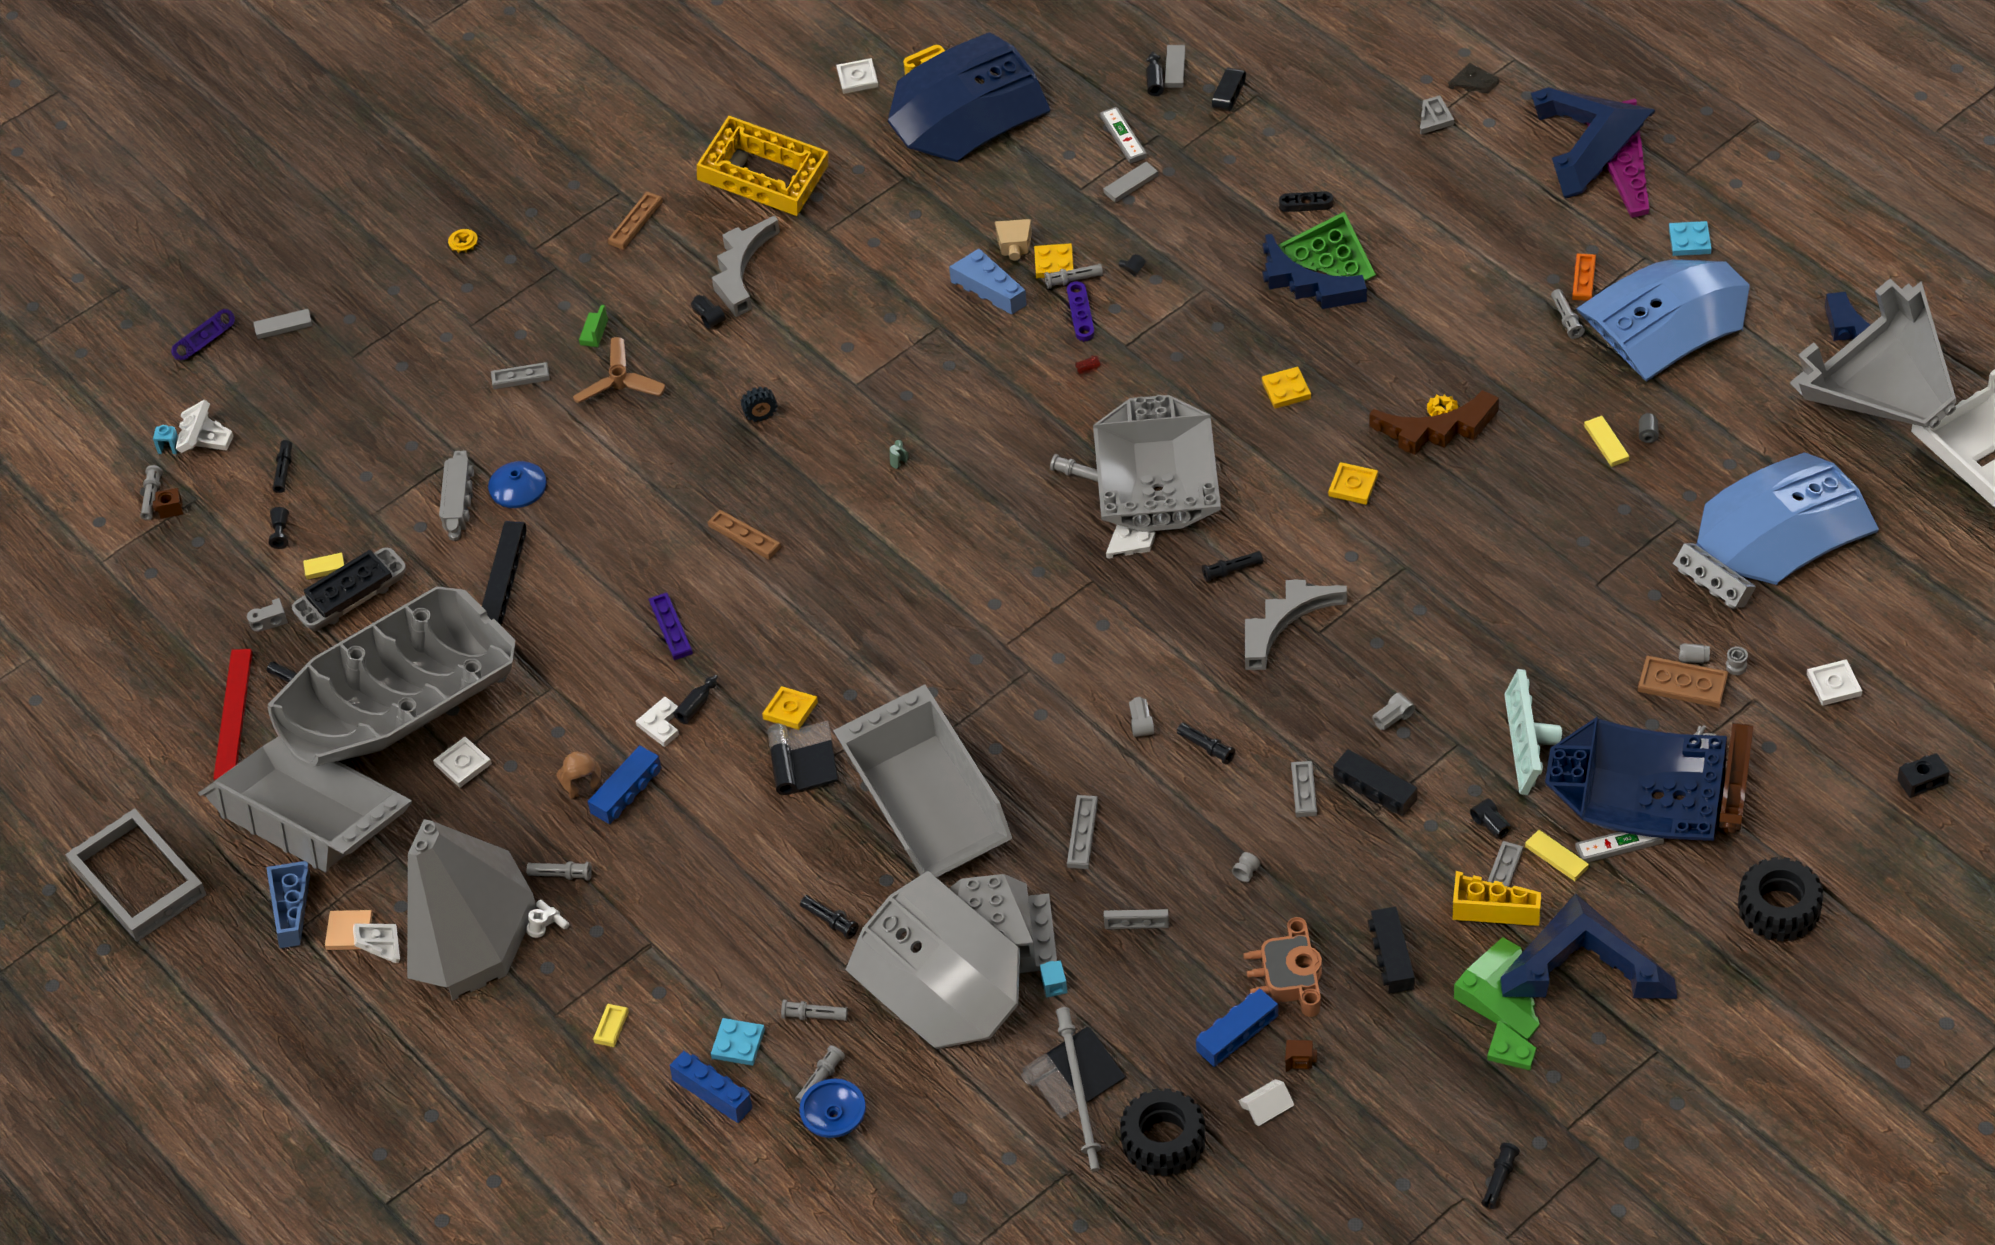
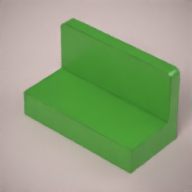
[579,305,608,347]

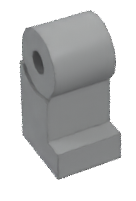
[247,598,288,632]

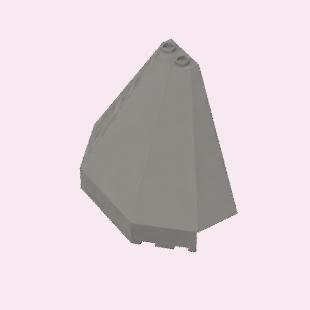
[1790,279,1957,429]
[407,819,537,1000]

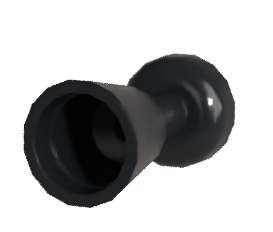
[268,507,289,549]

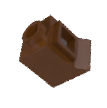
[1285,1040,1317,1072]

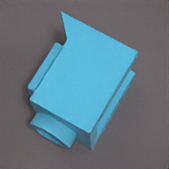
[153,425,178,454]

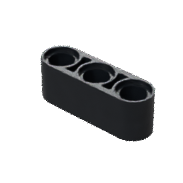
[1212,67,1246,112]

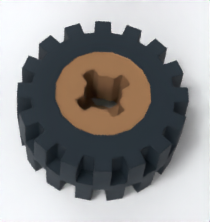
[741,387,778,422]

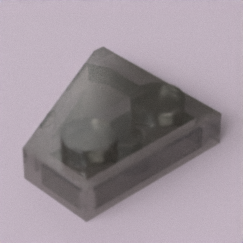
[1448,63,1499,94]

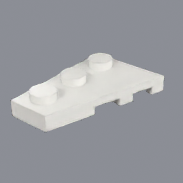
[176,400,210,453]

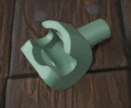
[890,440,909,469]

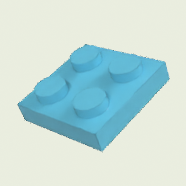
[1669,221,1711,256]
[711,1018,765,1066]

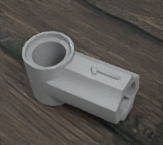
[1372,692,1415,730]
[1129,697,1154,737]

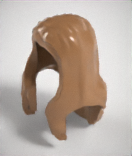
[557,751,601,800]

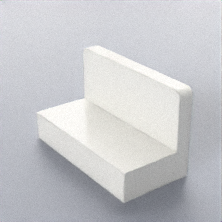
[1238,1079,1294,1126]

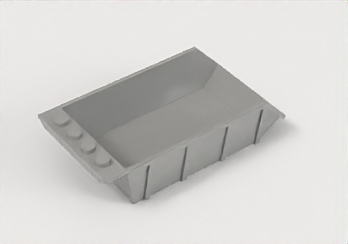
[833,684,1012,877]
[198,737,412,872]

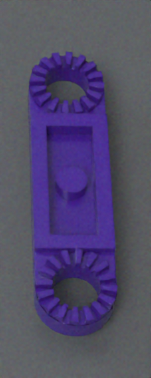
[1067,281,1094,342]
[171,309,235,360]

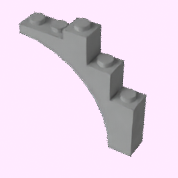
[712,216,780,317]
[1245,579,1347,670]

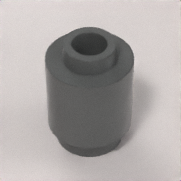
[1638,413,1659,443]

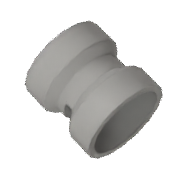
[1726,646,1748,675]
[1232,852,1260,882]

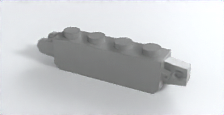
[439,450,474,541]

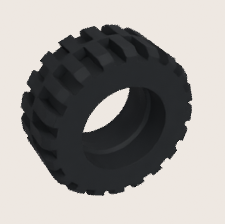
[1738,857,1823,941]
[1120,1088,1206,1176]

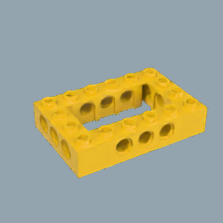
[697,116,828,216]

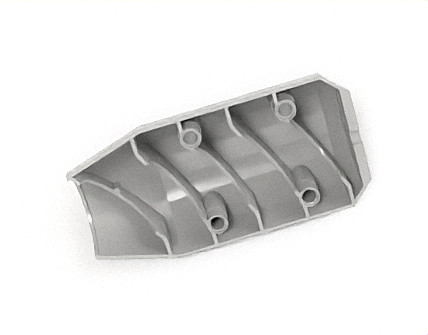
[268,586,516,767]

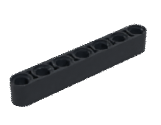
[482,521,527,626]

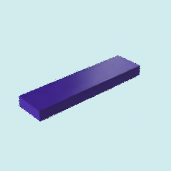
[649,593,693,660]

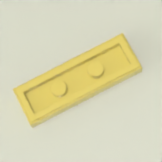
[1584,416,1629,467]
[1525,830,1589,881]

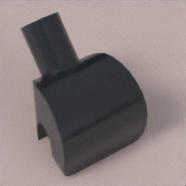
[1119,254,1146,277]

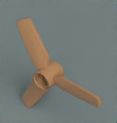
[573,337,665,403]

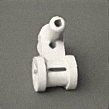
[526,900,569,938]

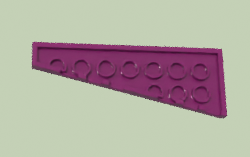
[1586,99,1649,218]

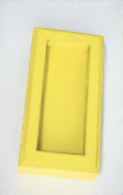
[303,553,344,580]
[593,1004,629,1047]

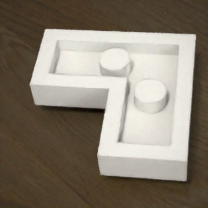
[636,697,679,747]

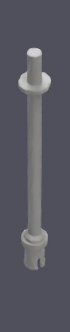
[1056,1007,1101,1172]

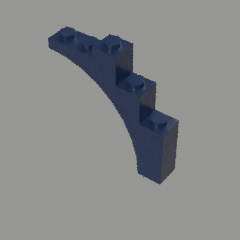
[1262,234,1367,309]
[1825,292,1871,341]

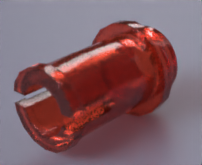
[1075,355,1101,374]

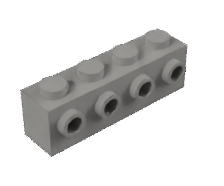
[1673,543,1756,609]

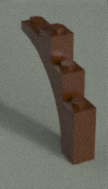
[1369,390,1499,455]
[1719,722,1754,833]

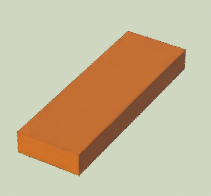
[1572,253,1596,301]

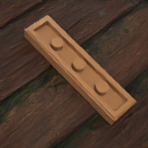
[608,192,663,250]
[708,510,781,560]

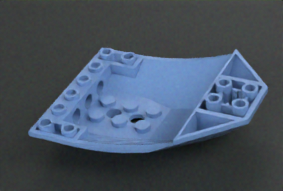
[1576,259,1750,382]
[1697,452,1879,585]

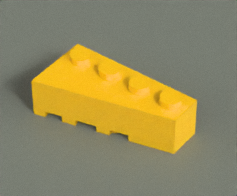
[1453,871,1541,926]

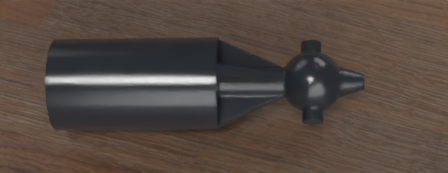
[1146,51,1164,96]
[673,675,718,724]

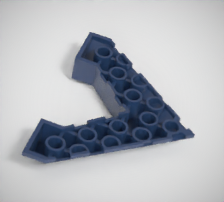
[1531,87,1655,199]
[1500,893,1677,999]

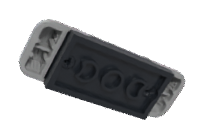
[292,548,406,631]

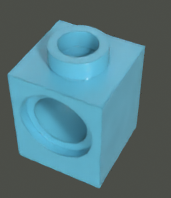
[1040,960,1067,998]

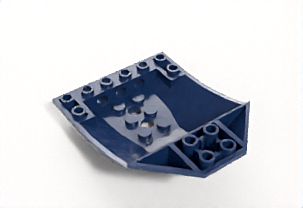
[887,32,1051,162]
[1545,716,1727,841]

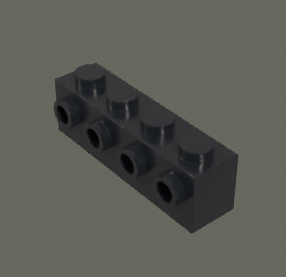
[1333,749,1417,816]
[1367,906,1415,994]

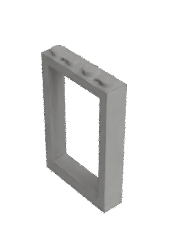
[65,809,207,942]

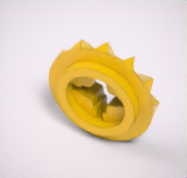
[448,229,478,253]
[1427,394,1458,416]

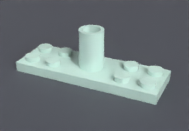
[1504,669,1562,795]

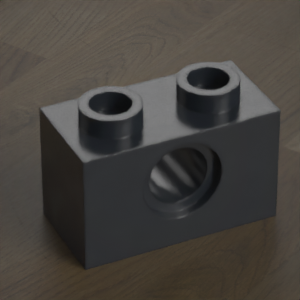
[1897,753,1950,798]

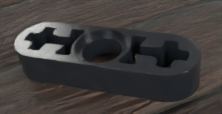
[1279,191,1333,212]

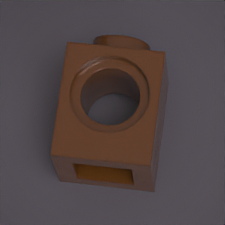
[153,488,184,519]

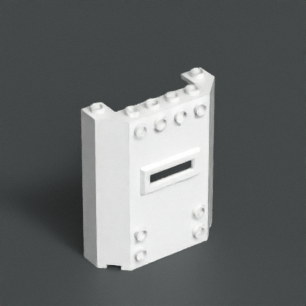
[1911,369,1995,507]

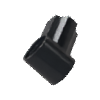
[691,294,726,329]
[1470,798,1511,839]

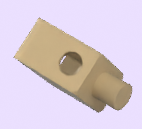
[995,219,1032,261]

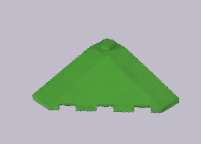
[1278,211,1376,281]
[1454,937,1540,1041]

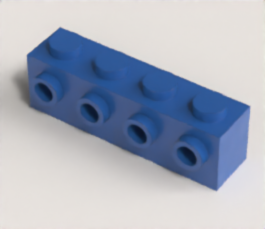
[588,745,661,824]
[1196,988,1278,1067]
[670,1051,752,1123]

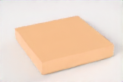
[325,910,373,950]

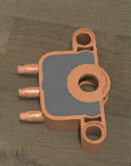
[1243,917,1322,1017]

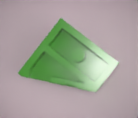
[1487,1021,1536,1070]

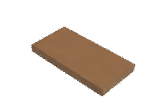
[1638,656,1728,708]

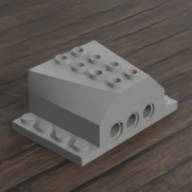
[949,874,1057,973]

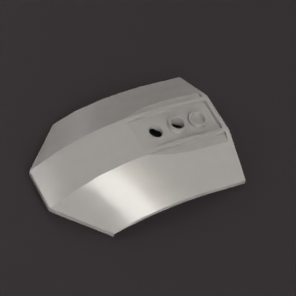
[1093,395,1221,532]
[845,871,1020,1049]

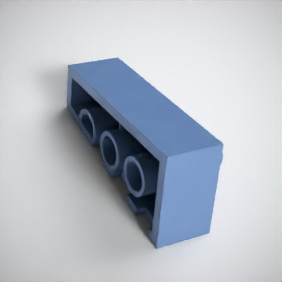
[949,249,1027,314]
[266,861,310,948]

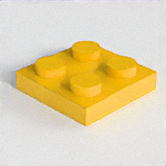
[1034,243,1073,279]
[1262,367,1311,409]
[1328,462,1378,505]
[762,686,818,730]

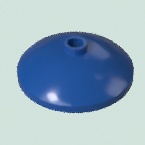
[488,461,547,508]
[799,1079,866,1138]

